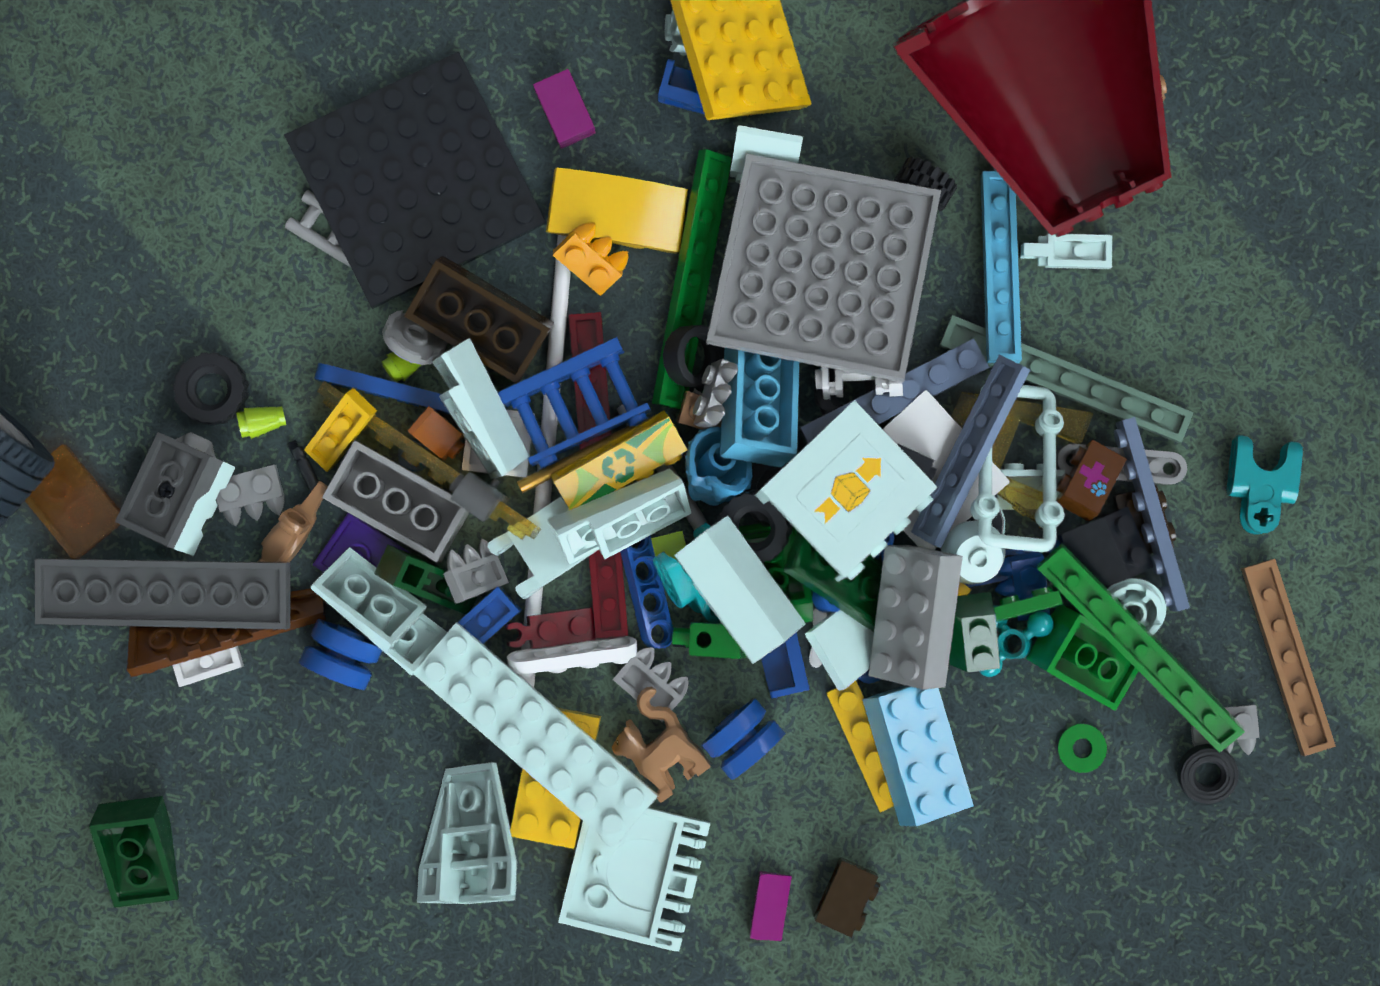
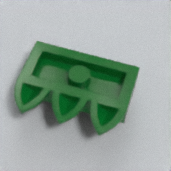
[994,586,1063,621]

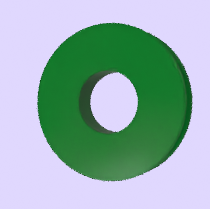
[1058,724,1107,773]

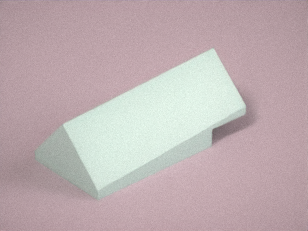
[432,338,530,479]
[547,468,691,564]
[674,516,806,664]
[311,547,447,676]

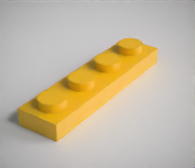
[826,681,894,812]

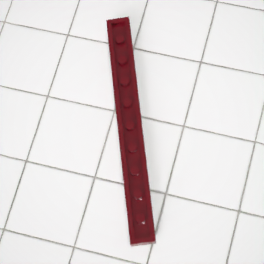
[569,312,629,638]

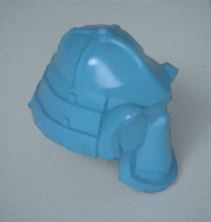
[685,427,753,506]

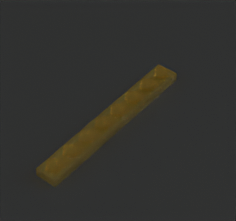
[317,381,541,540]

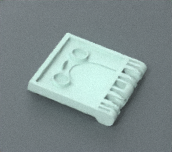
[558,807,710,951]

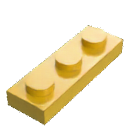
[304,388,377,472]

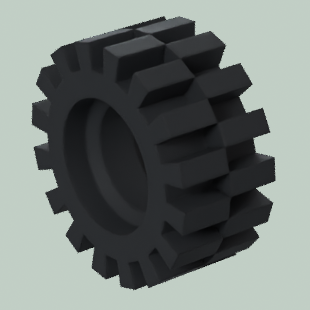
[894,157,957,212]

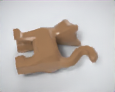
[612,687,711,803]

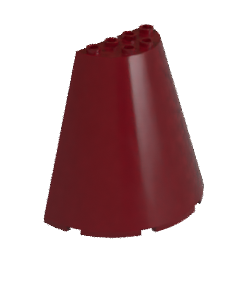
[893,0,1171,237]

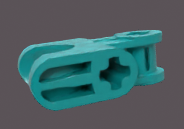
[1226,435,1303,535]
[653,523,721,623]

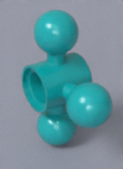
[979,605,1054,677]

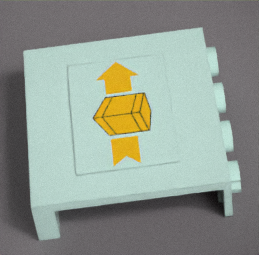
[755,400,937,582]

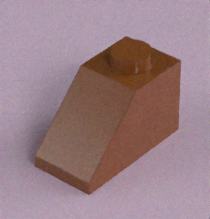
[408,406,465,461]

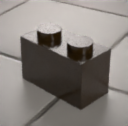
[813,857,880,937]

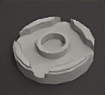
[382,310,448,365]

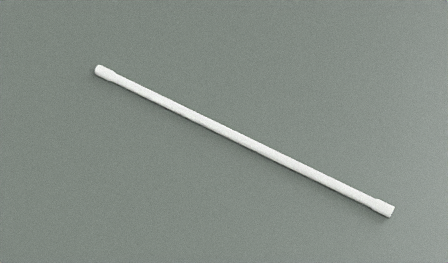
[521,235,571,688]

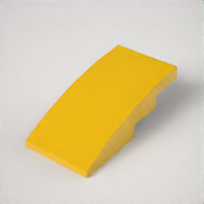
[546,167,688,254]

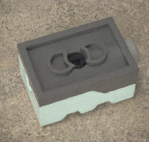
[115,432,235,556]

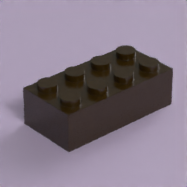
[404,255,554,384]

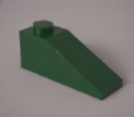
[374,544,477,614]

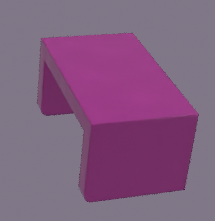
[533,69,596,149]

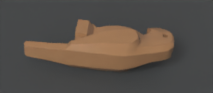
[257,481,328,562]

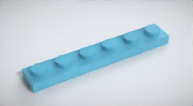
[981,171,1022,363]

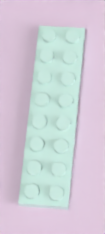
[414,623,658,848]

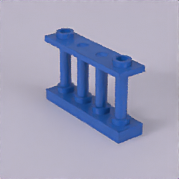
[498,337,652,468]

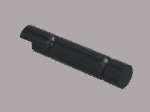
[287,440,325,501]

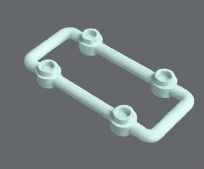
[970,385,1065,552]

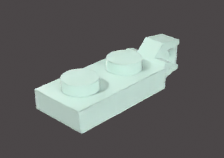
[1020,234,1112,269]

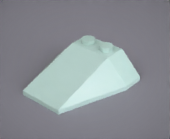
[417,762,517,904]

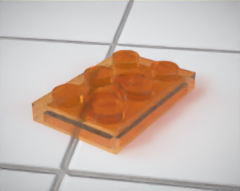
[25,444,121,559]

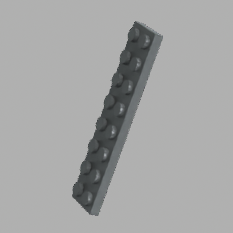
[35,558,290,629]

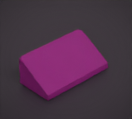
[749,871,792,941]

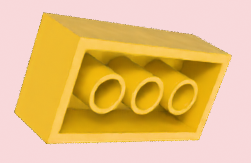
[510,708,601,849]

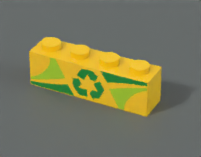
[551,411,687,510]

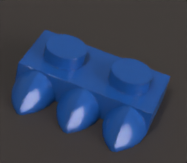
[994,552,1050,621]

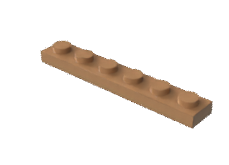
[1241,559,1336,756]

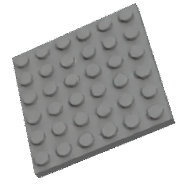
[707,154,941,382]

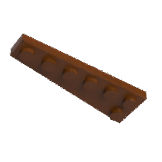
[127,588,326,677]

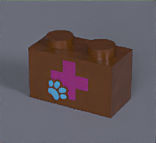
[1056,439,1127,522]

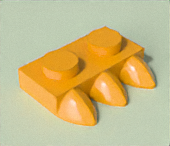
[553,223,628,296]

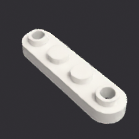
[507,636,637,678]

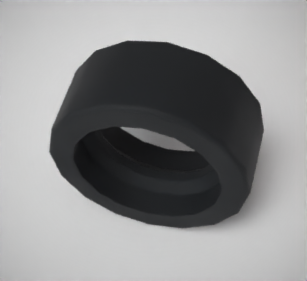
[663,325,725,387]

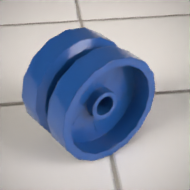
[299,619,383,690]
[701,698,785,780]

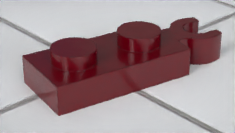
[505,607,596,649]

